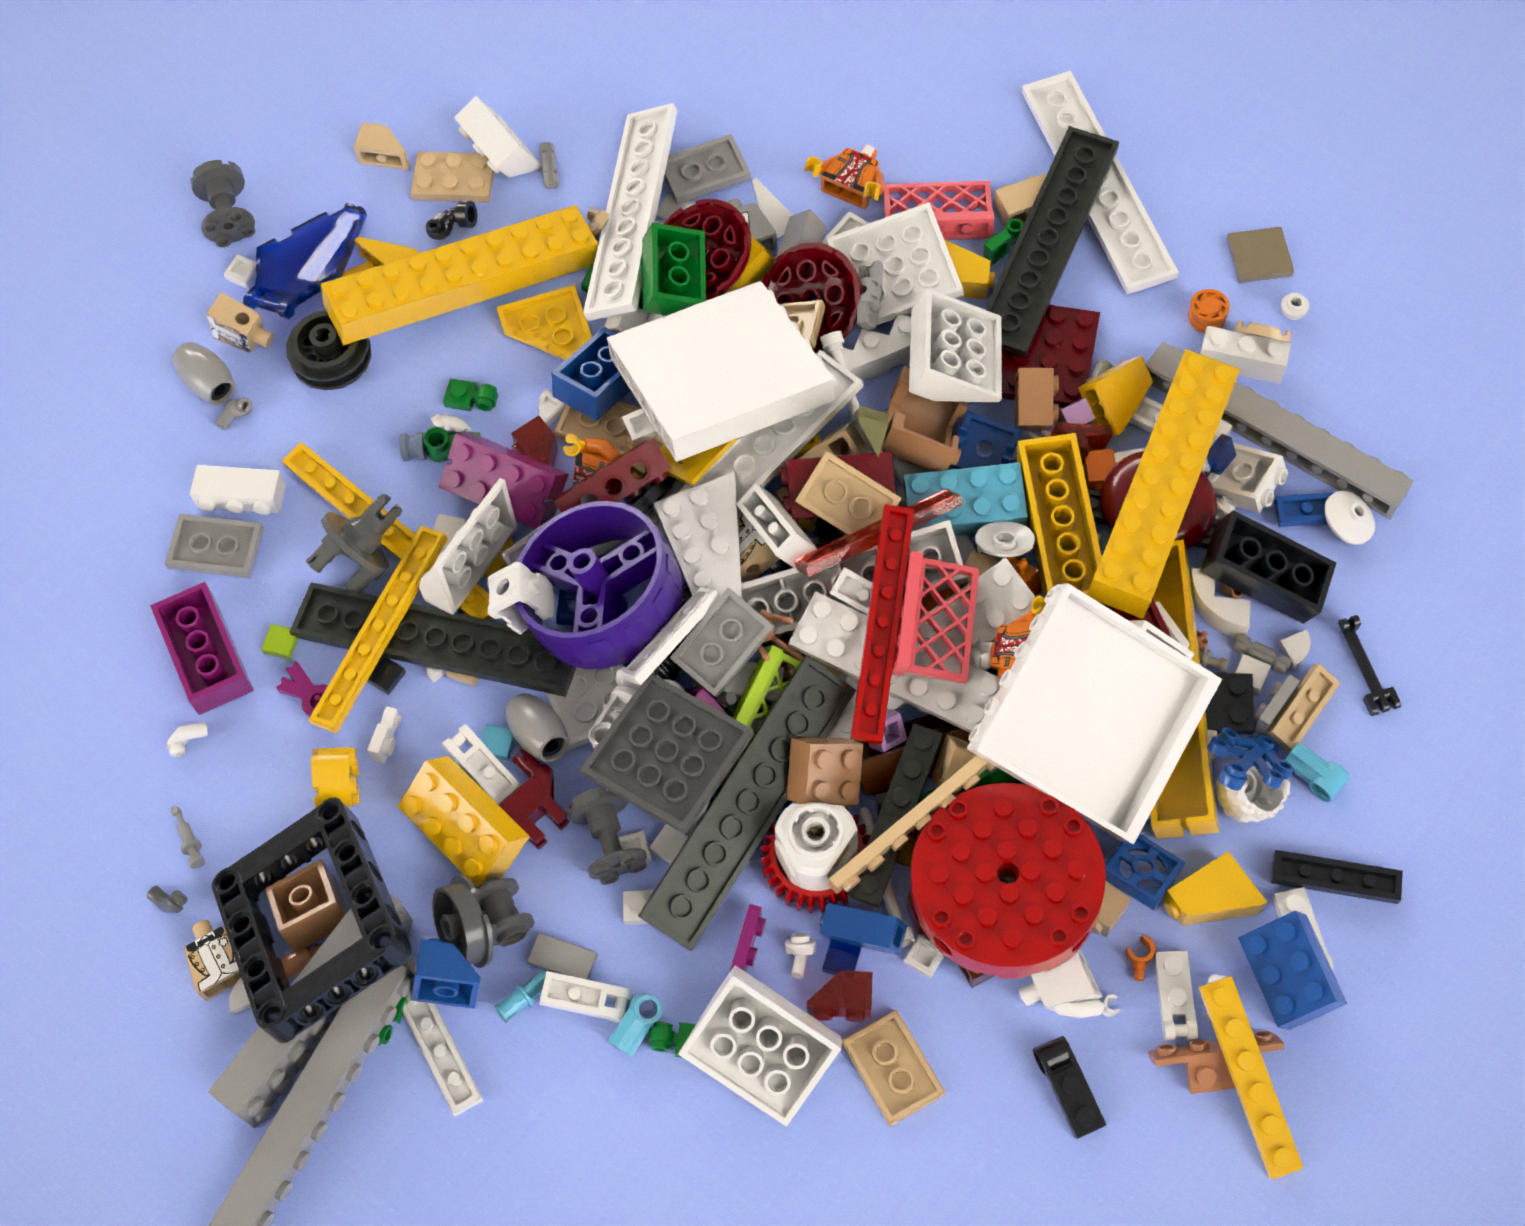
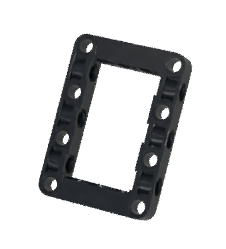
[212,798,412,1043]

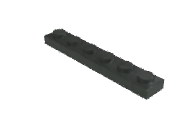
[848,724,943,908]

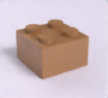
[1014,368,1059,431]
[786,738,863,805]
[265,859,348,953]

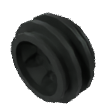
[286,310,372,391]

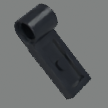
[1033,1035,1107,1139]

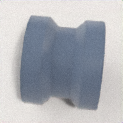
[399,432,427,462]

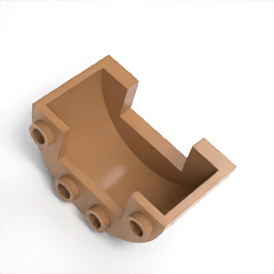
[881,366,968,472]

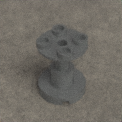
[190,160,255,247]
[566,786,647,885]

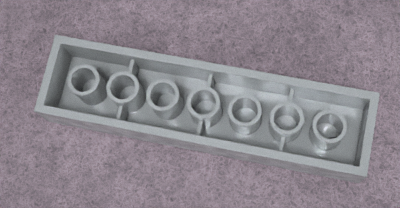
[207,894,413,1129]

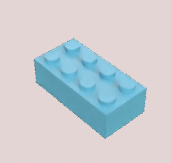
[904,462,1028,536]

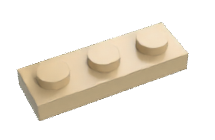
[1266,663,1340,752]

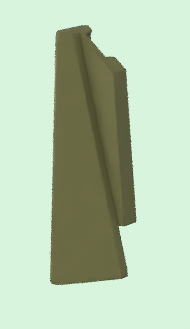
[852,406,889,457]

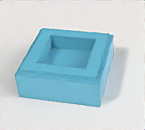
[481,724,515,761]

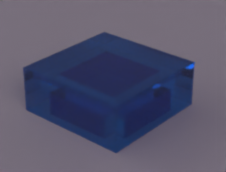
[1206,434,1237,476]
[822,939,861,980]

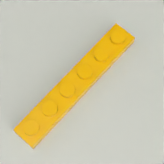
[1198,976,1303,1179]

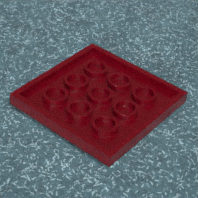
[1002,305,1100,408]

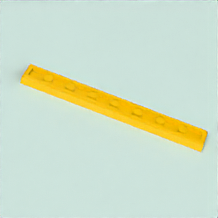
[308,525,448,734]

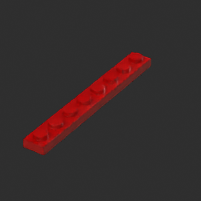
[850,504,915,745]

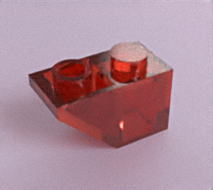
[511,415,558,467]
[807,971,873,1022]

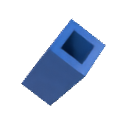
[820,903,908,956]

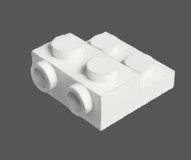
[1208,442,1288,513]

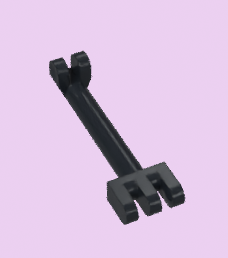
[1338,615,1401,716]

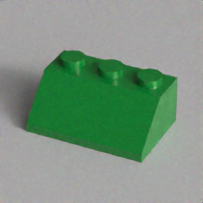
[642,222,706,316]

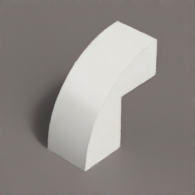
[1190,568,1251,638]

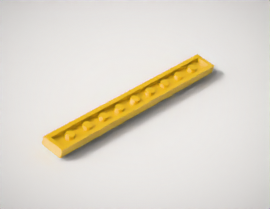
[281,442,492,620]

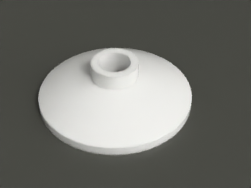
[1324,491,1375,545]
[975,521,1035,557]

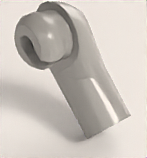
[215,398,253,430]

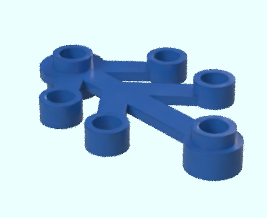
[1207,728,1294,791]

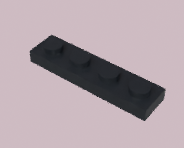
[1271,850,1403,904]

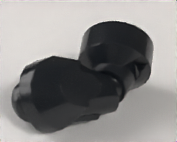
[425,201,478,240]

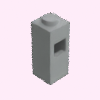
[774,209,826,264]

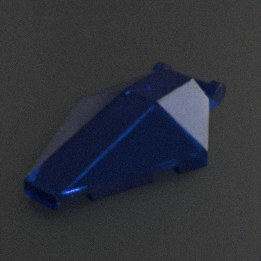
[243,203,367,319]

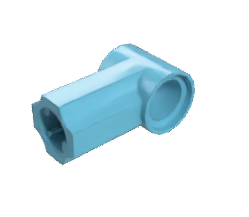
[1285,742,1350,802]
[608,993,663,1057]

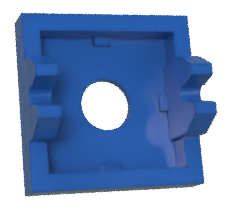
[950,411,1022,469]

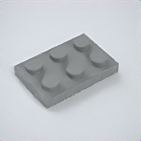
[664,134,751,204]
[164,514,264,578]
[670,588,776,698]

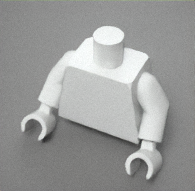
[1019,949,1121,1018]

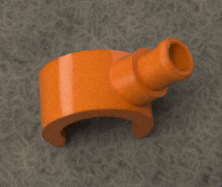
[1125,935,1155,981]

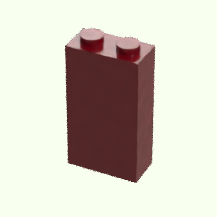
[780,451,896,519]

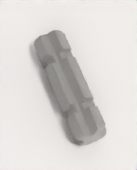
[540,142,559,189]
[1233,634,1292,674]

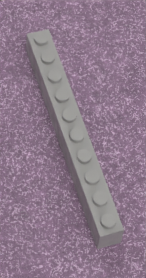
[1146,341,1414,519]
[209,965,415,1226]

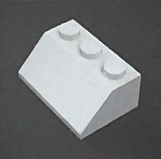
[454,96,542,178]

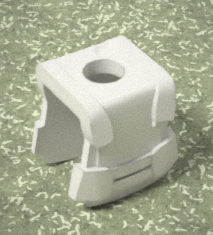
[488,562,554,635]

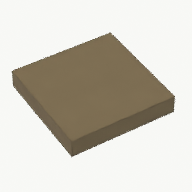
[1227,226,1294,283]

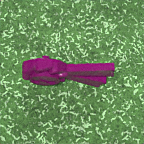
[276,661,328,717]

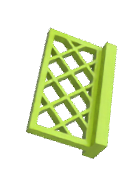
[731,645,800,765]

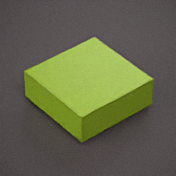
[261,624,298,660]

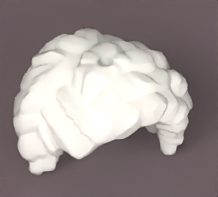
[1215,766,1290,823]

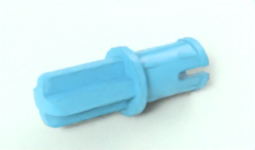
[494,970,547,1023]

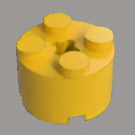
[311,746,360,808]

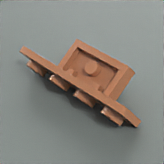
[1148,1031,1284,1094]

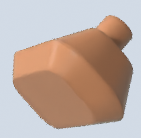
[1197,630,1208,652]

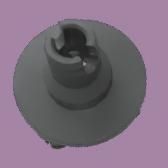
[306,494,402,593]

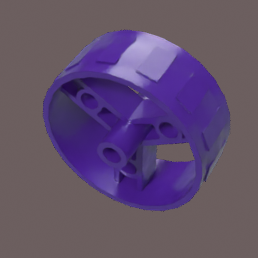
[515,501,684,669]

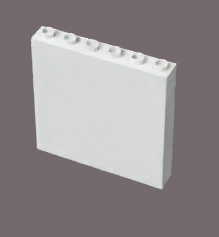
[607,281,837,462]
[967,584,1222,844]

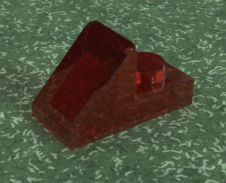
[1051,423,1113,465]

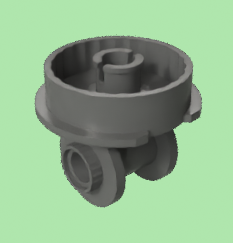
[432,875,535,968]

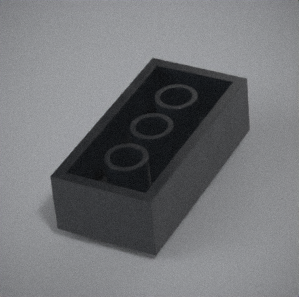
[1200,510,1337,624]

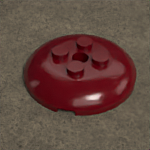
[664,199,752,301]
[762,242,862,354]
[1100,451,1217,549]

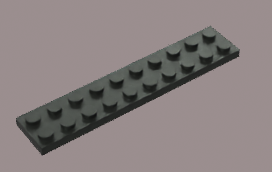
[985,126,1120,358]
[289,582,577,697]
[638,656,856,951]

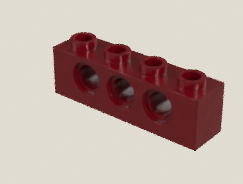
[552,437,671,513]

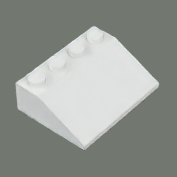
[909,288,1002,402]
[419,478,518,615]
[678,965,842,1127]

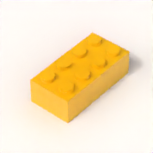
[397,756,530,887]

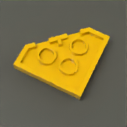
[496,284,592,360]

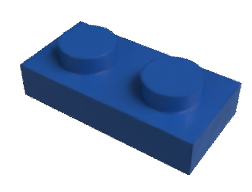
[1274,492,1334,527]

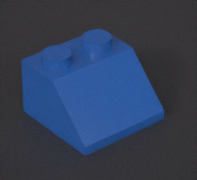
[411,938,481,1009]

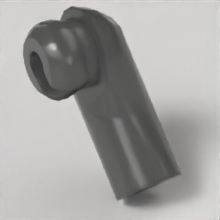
[146,885,188,913]

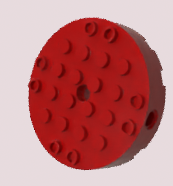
[911,783,1106,979]

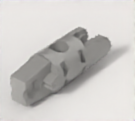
[857,260,883,331]

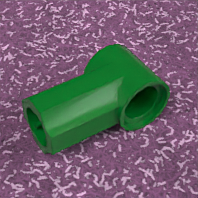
[423,427,481,463]

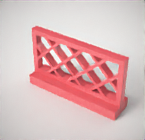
[884,181,994,240]
[892,551,979,684]

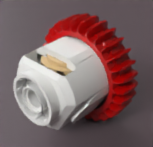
[760,802,871,914]

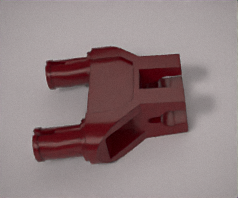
[499,749,570,850]

